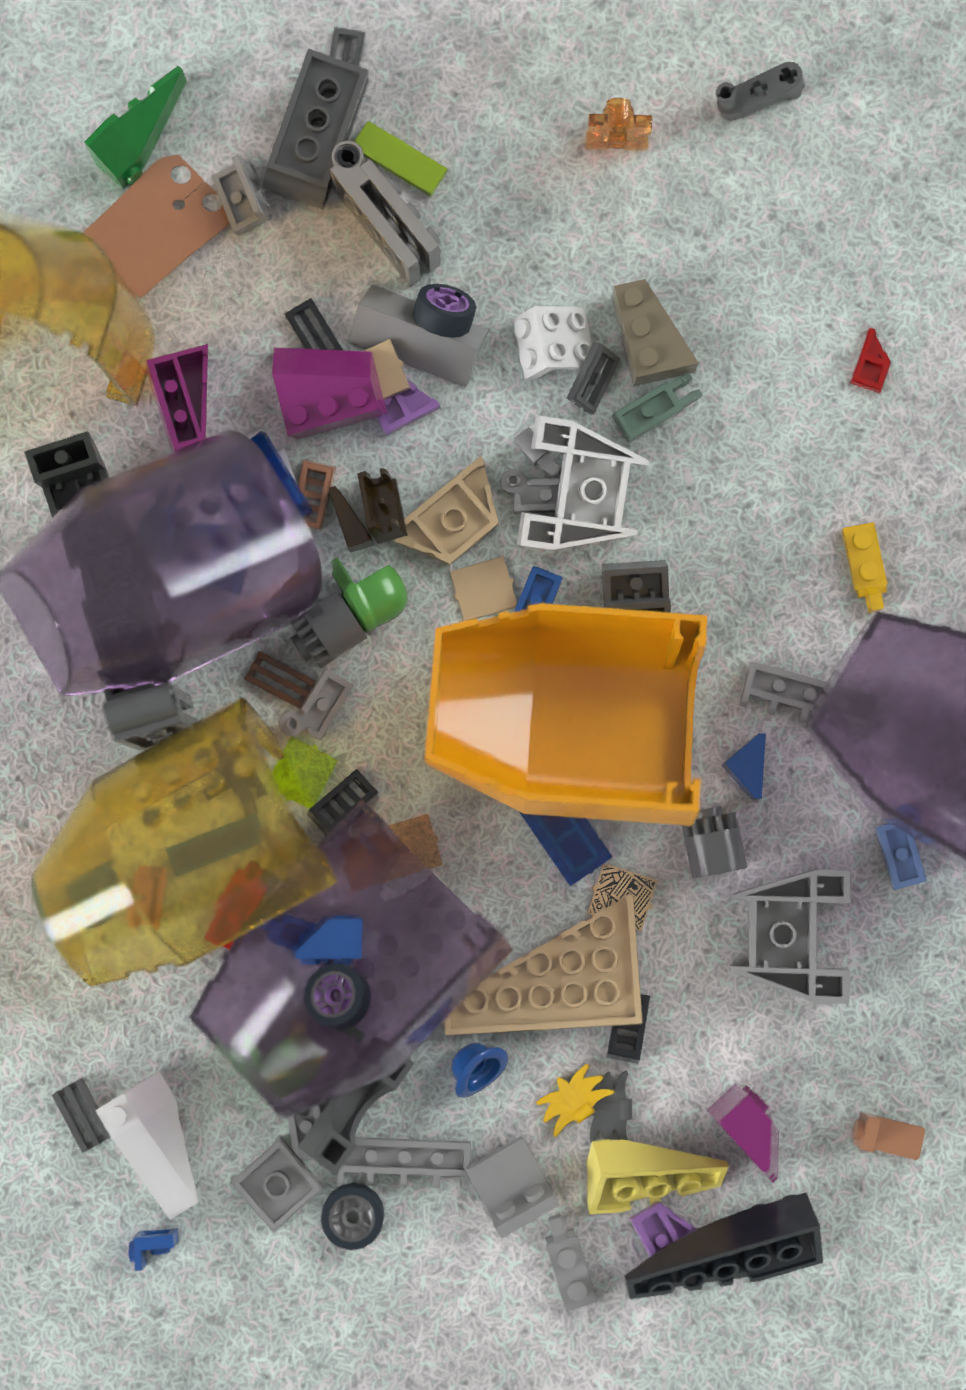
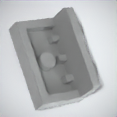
[211,155,271,235]

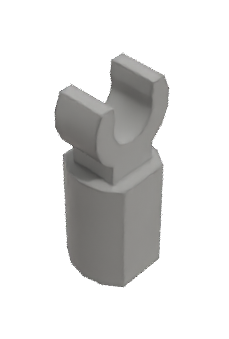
[514,427,561,479]

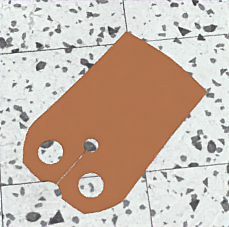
[76,154,230,298]

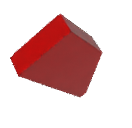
[850,327,891,393]

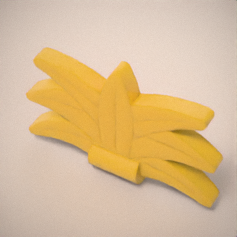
[537,1064,615,1137]

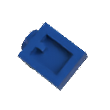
[128,1228,179,1271]

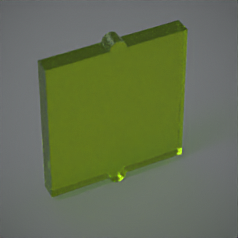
[265,736,338,809]

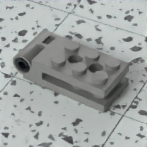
[330,140,441,287]

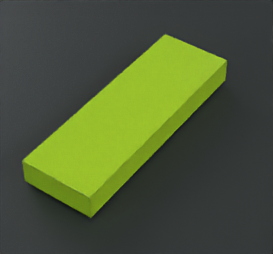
[354,120,448,197]

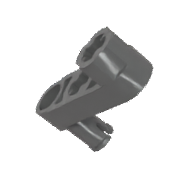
[716,61,805,121]

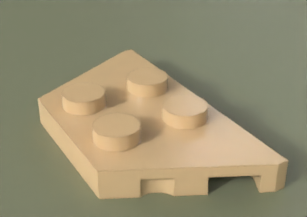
[392,456,499,565]

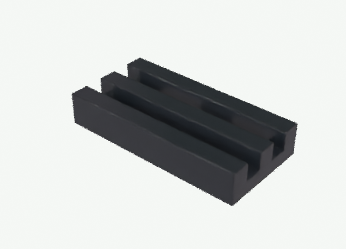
[284,298,343,350]

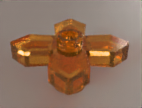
[585,97,652,151]

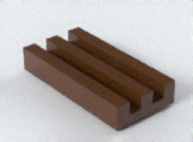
[244,651,316,709]

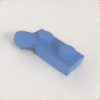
[875,806,927,890]

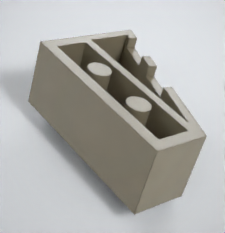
[612,279,699,386]

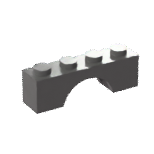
[297,1038,414,1175]

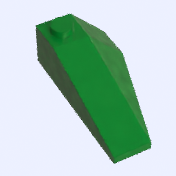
[84,66,187,189]

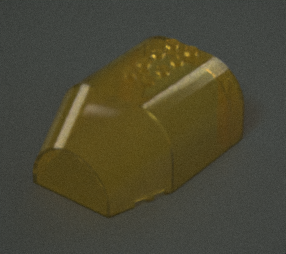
[0,210,155,407]
[31,697,337,987]

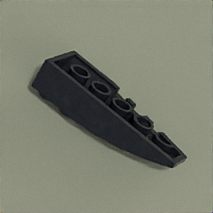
[624,1192,823,1300]

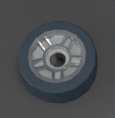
[321,1183,385,1251]

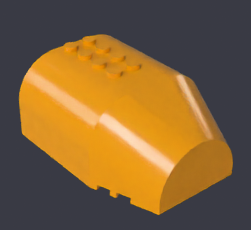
[425,603,707,826]

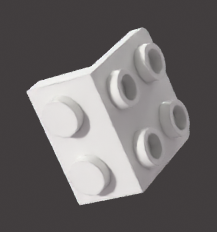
[513,306,592,380]

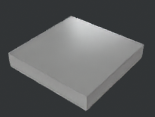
[230,1137,324,1233]

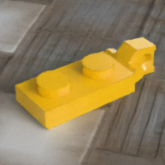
[841,522,887,613]

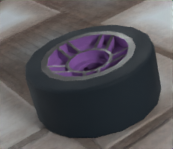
[413,284,477,338]
[303,963,371,1030]

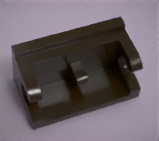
[357,468,408,544]

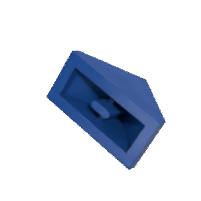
[722,733,766,800]

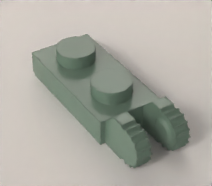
[612,372,703,443]

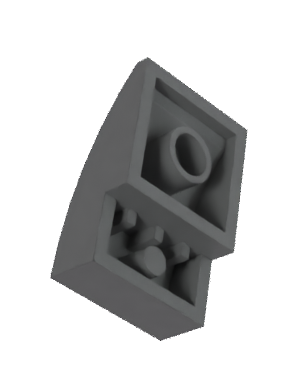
[602,560,671,613]

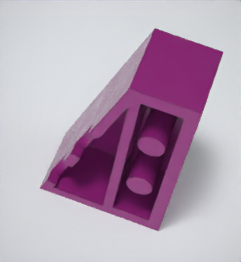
[146,344,208,461]

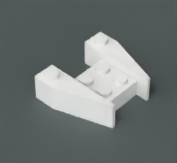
[517,416,649,550]

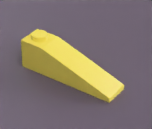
[586,1139,729,1215]

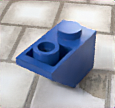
[292,915,363,965]

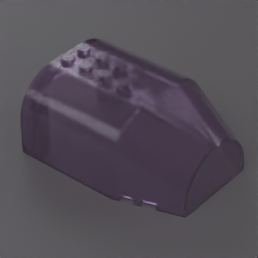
[0,430,322,696]
[806,611,966,869]
[189,800,514,1118]

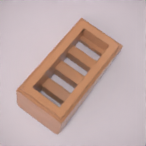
[290,460,337,530]

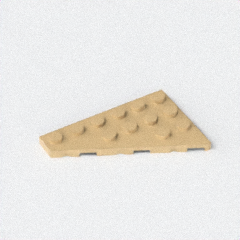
[443,895,643,1036]

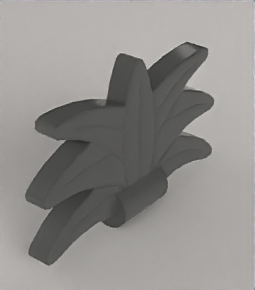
[590,1071,632,1143]

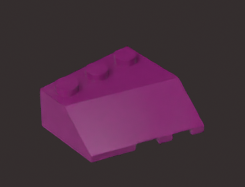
[272,347,388,439]
[707,1083,779,1183]

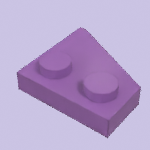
[377,380,440,436]
[629,1201,697,1257]

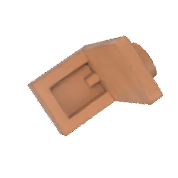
[852,1112,925,1160]

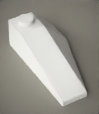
[95,1071,199,1220]

